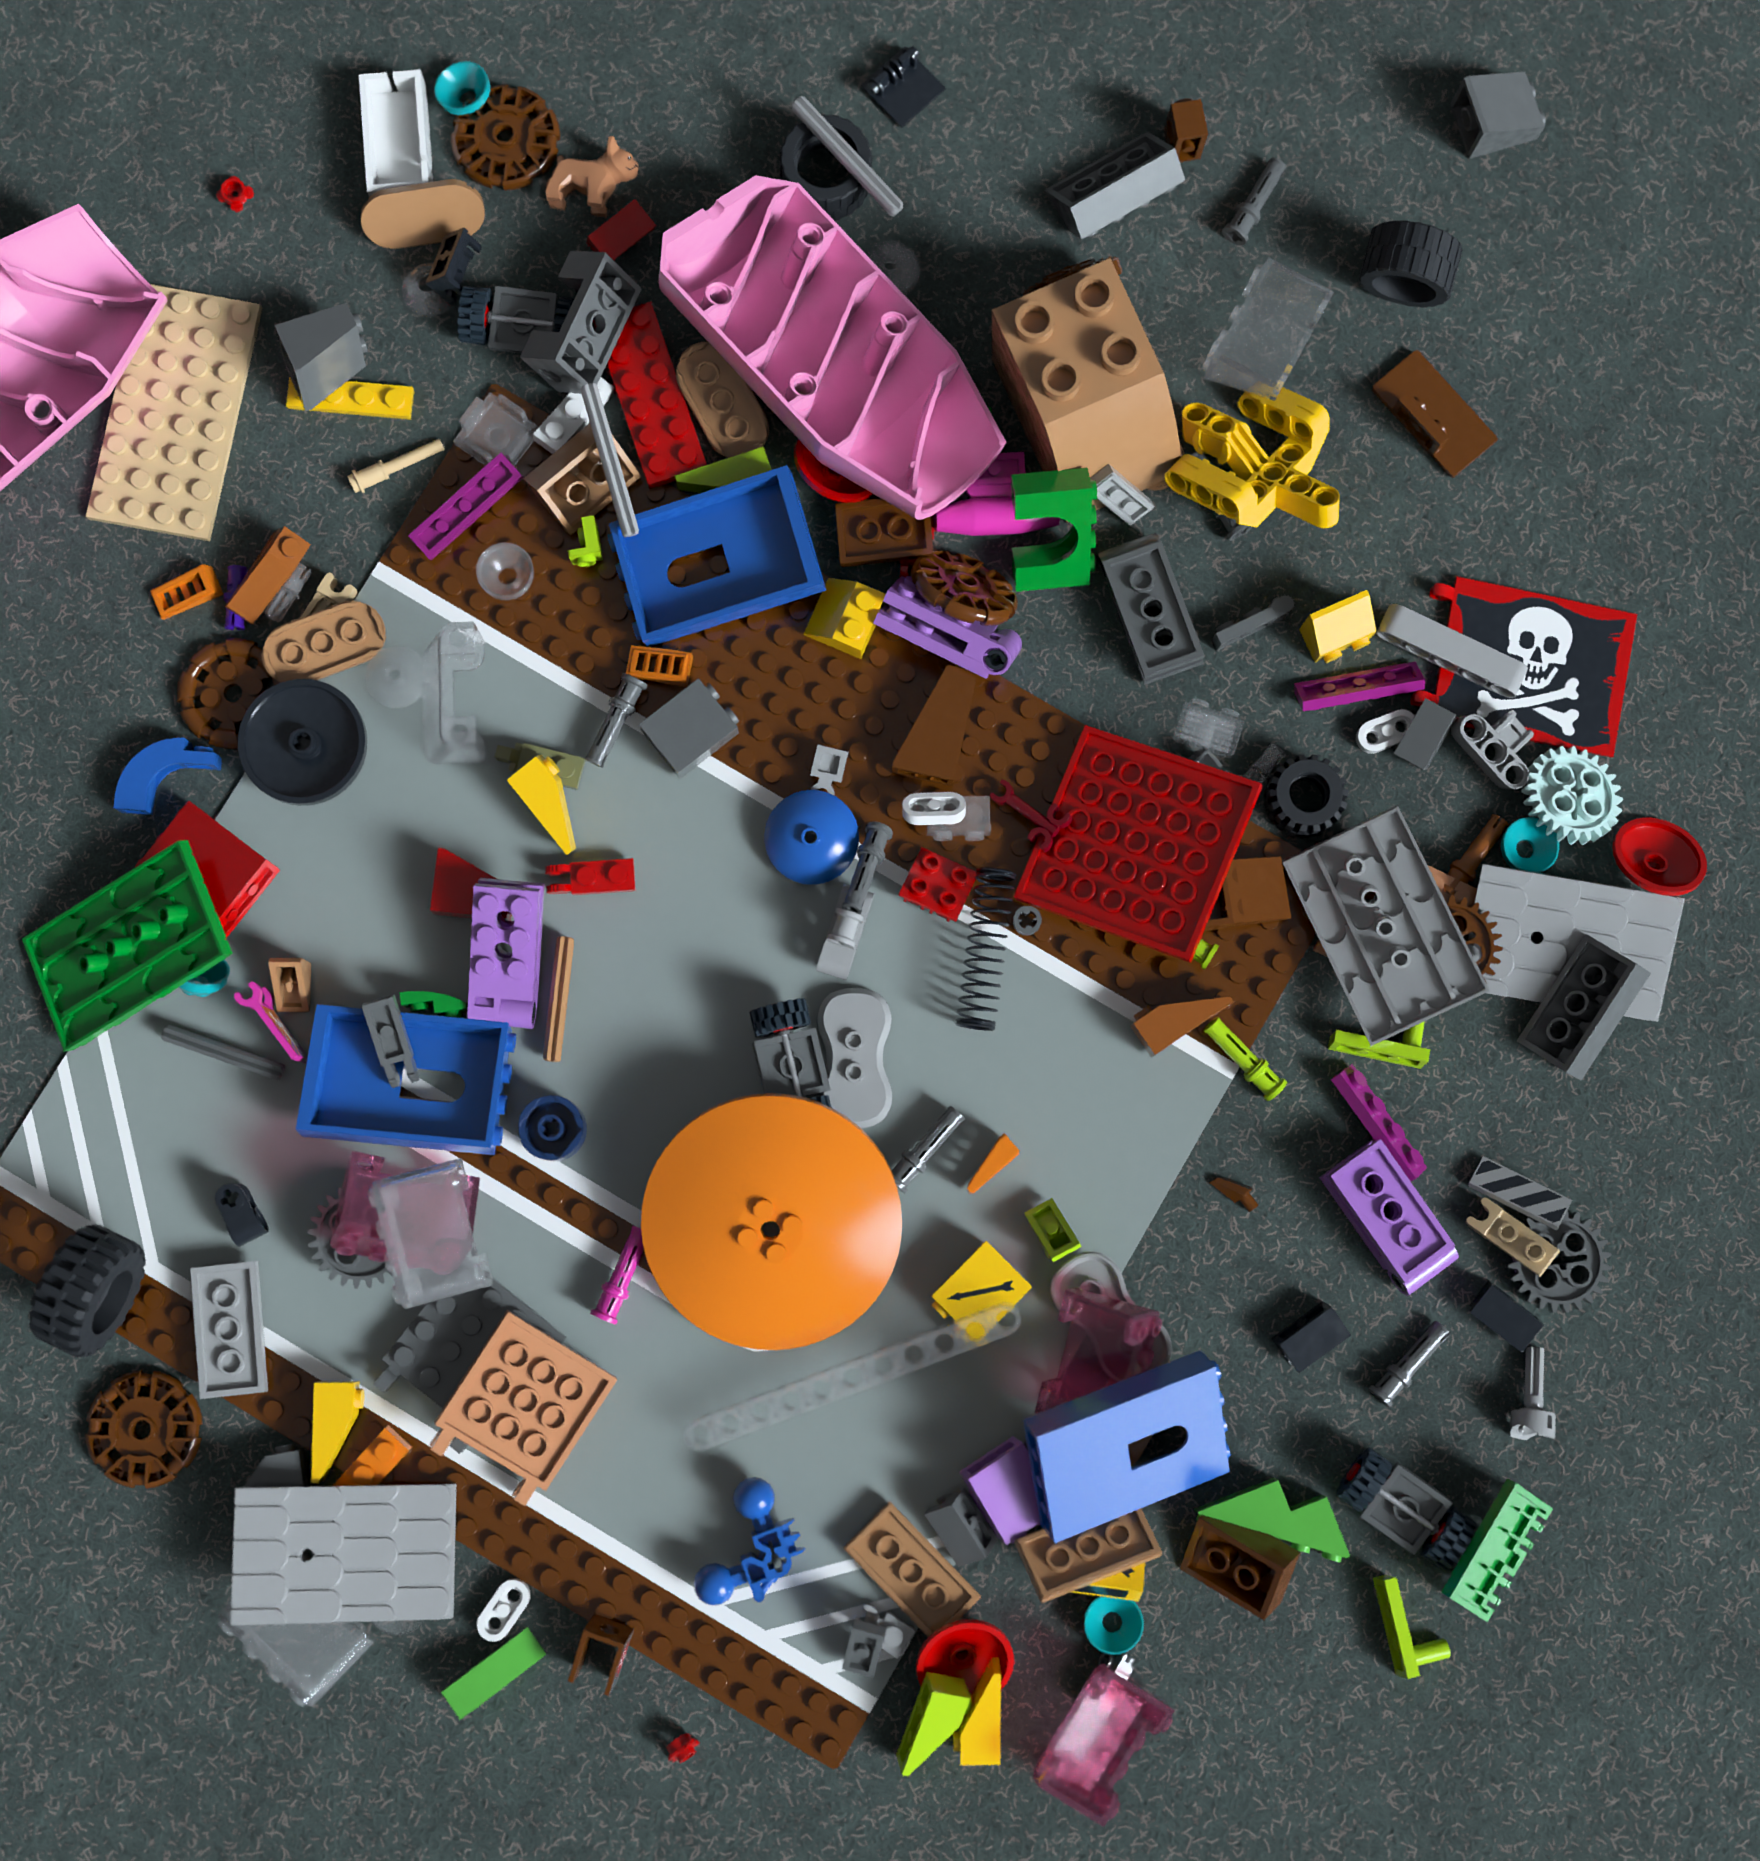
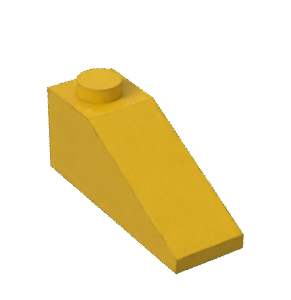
[507,755,576,855]
[311,1381,365,1483]
[953,1657,1001,1765]

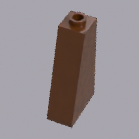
[892,663,977,786]

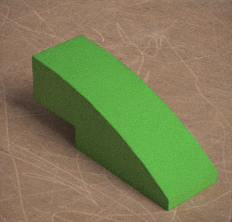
[442,1627,546,1720]

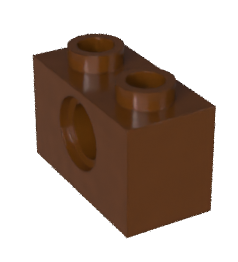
[1164,98,1208,162]

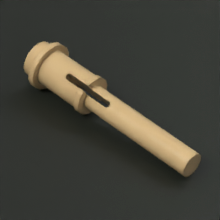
[347,439,444,493]

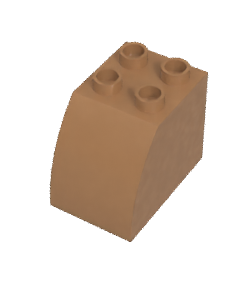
[992,258,1181,523]

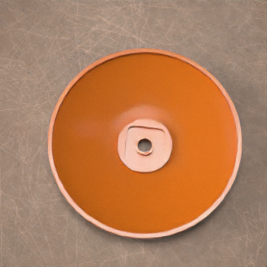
[641,1093,902,1350]

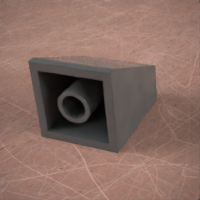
[1450,72,1545,159]
[274,303,368,412]

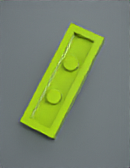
[1328,1021,1430,1069]
[1373,1575,1450,1679]

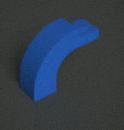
[113,738,222,815]

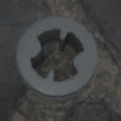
[1012,906,1042,936]

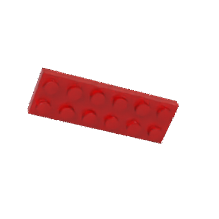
[593,302,707,489]

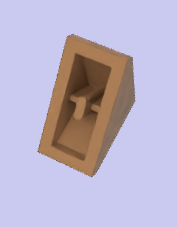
[268,958,311,1012]

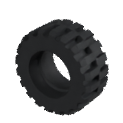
[28,1224,146,1358]

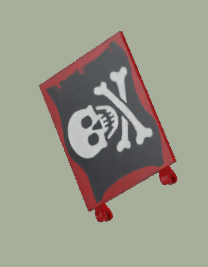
[1410,576,1637,758]

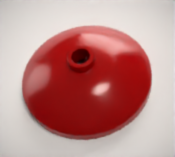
[794,439,873,503]
[1613,818,1707,896]
[916,1619,1014,1695]

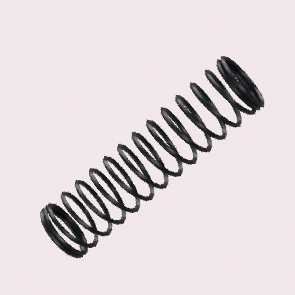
[955,867,1016,1031]

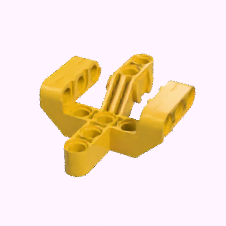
[1164,378,1340,528]

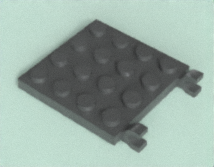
[374,1256,567,1454]

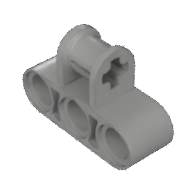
[1451,710,1534,790]
[816,884,874,980]

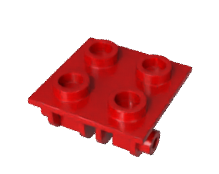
[898,847,976,922]

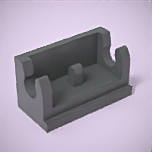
[1394,698,1458,771]
[925,1486,998,1567]

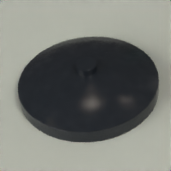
[238,679,367,806]

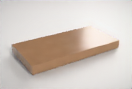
[843,1500,981,1637]
[1014,1508,1162,1604]

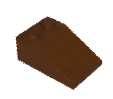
[1180,1515,1301,1620]

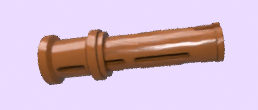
[1443,814,1509,895]

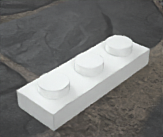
[533,377,615,454]

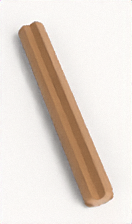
[543,936,574,1062]

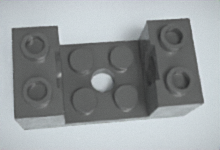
[520,251,641,394]

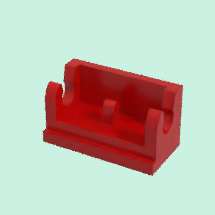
[587,199,656,260]

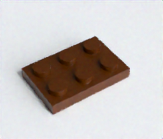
[835,499,934,567]

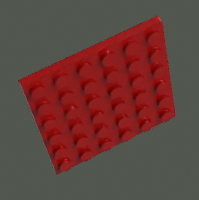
[1014,725,1262,963]

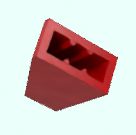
[430,848,512,921]

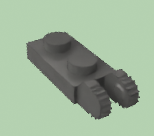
[1211,595,1295,651]
[362,994,419,1088]

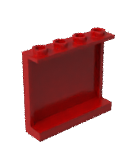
[135,801,280,938]

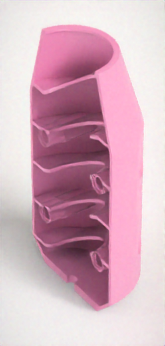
[659,175,1006,520]
[0,204,168,491]

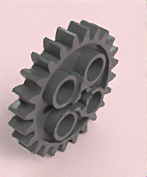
[307,1183,414,1289]
[1505,1210,1612,1313]

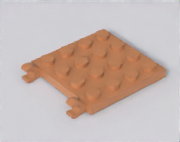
[429,1310,618,1506]

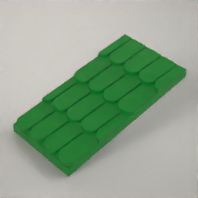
[22,840,233,1052]

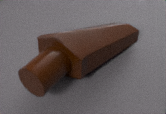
[1209,1176,1259,1212]

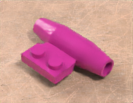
[933,452,1060,536]

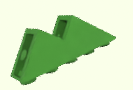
[1194,1478,1350,1563]

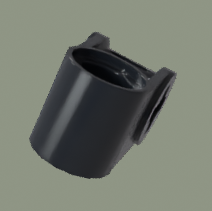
[215,1183,269,1247]

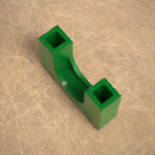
[1011,467,1097,592]

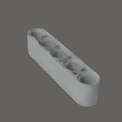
[1376,604,1528,698]

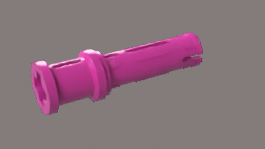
[590,1225,644,1325]

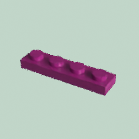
[408,452,524,560]
[1294,661,1425,711]
[1331,1064,1427,1182]

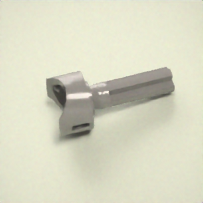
[1510,1347,1556,1440]

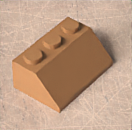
[523,424,641,535]

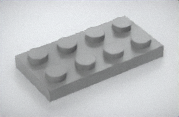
[190,1261,268,1399]

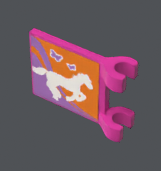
[234,981,308,1064]

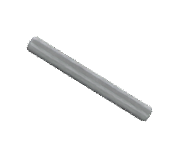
[792,96,903,217]
[581,383,639,537]

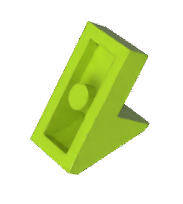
[1024,1198,1082,1262]

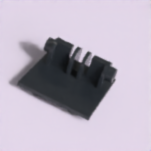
[861,46,946,128]

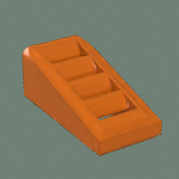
[150,564,224,619]
[626,645,693,687]
[966,1133,1020,1195]

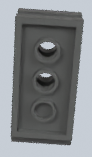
[1097,532,1204,685]

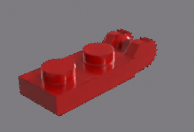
[545,858,636,895]

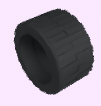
[780,114,872,221]
[1359,220,1463,308]

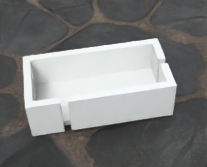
[359,70,433,197]

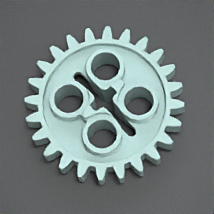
[1521,746,1623,845]

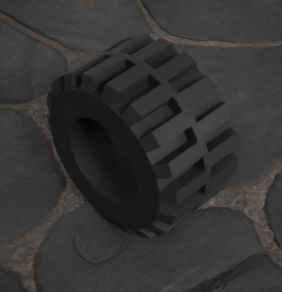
[1264,754,1349,838]

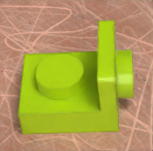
[568,515,603,567]

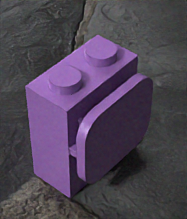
[959,1436,1040,1545]

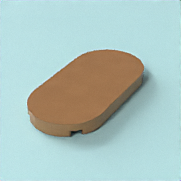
[361,179,485,249]
[676,342,769,458]
[262,601,386,683]

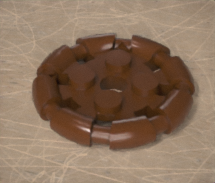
[451,84,560,190]
[911,551,1018,626]
[176,638,280,749]
[85,1370,203,1489]

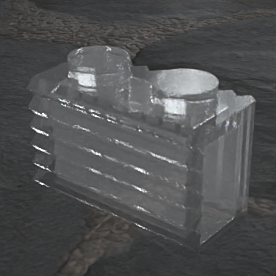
[1171,698,1245,759]

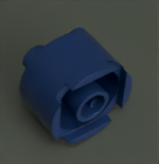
[518,1095,587,1161]

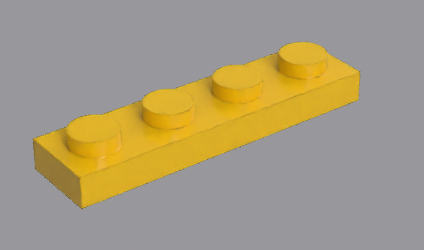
[286,378,414,420]

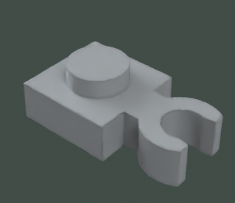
[810,744,849,795]
[855,1603,915,1659]

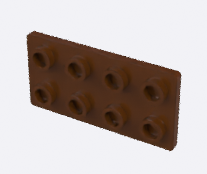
[1372,350,1498,478]

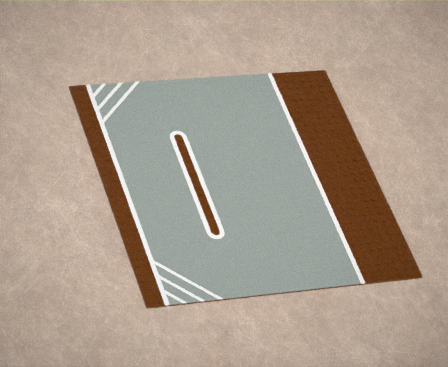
[0,384,1316,1769]

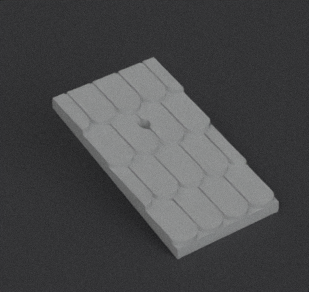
[1282,805,1490,1046]
[1467,864,1685,1022]
[231,1484,457,1625]

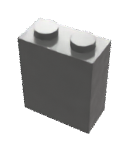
[639,678,739,779]

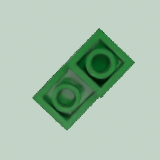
[399,991,468,1018]

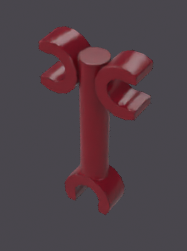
[990,780,1072,852]

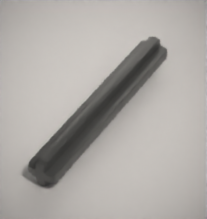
[161,1024,285,1080]

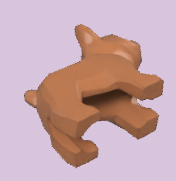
[546,136,639,218]

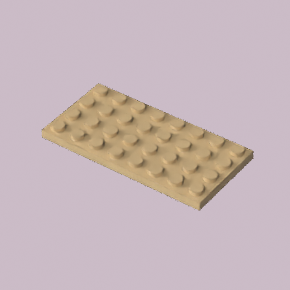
[86,284,262,542]

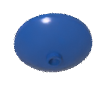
[764,790,859,885]

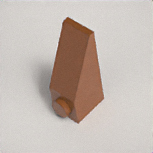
[225,526,311,625]
[1130,996,1234,1058]

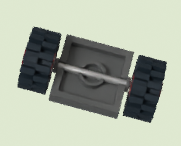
[457,286,575,354]
[749,998,832,1108]
[1336,1447,1477,1571]

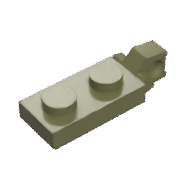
[494,743,586,790]

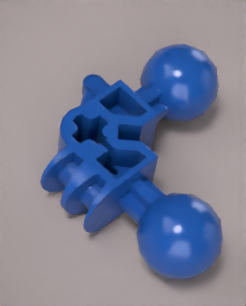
[693,1477,805,1606]

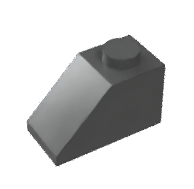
[244,1443,310,1487]

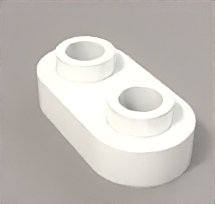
[1356,709,1415,754]
[902,792,966,825]
[477,1578,531,1641]

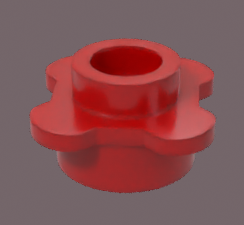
[217,176,254,212]
[666,1733,700,1763]

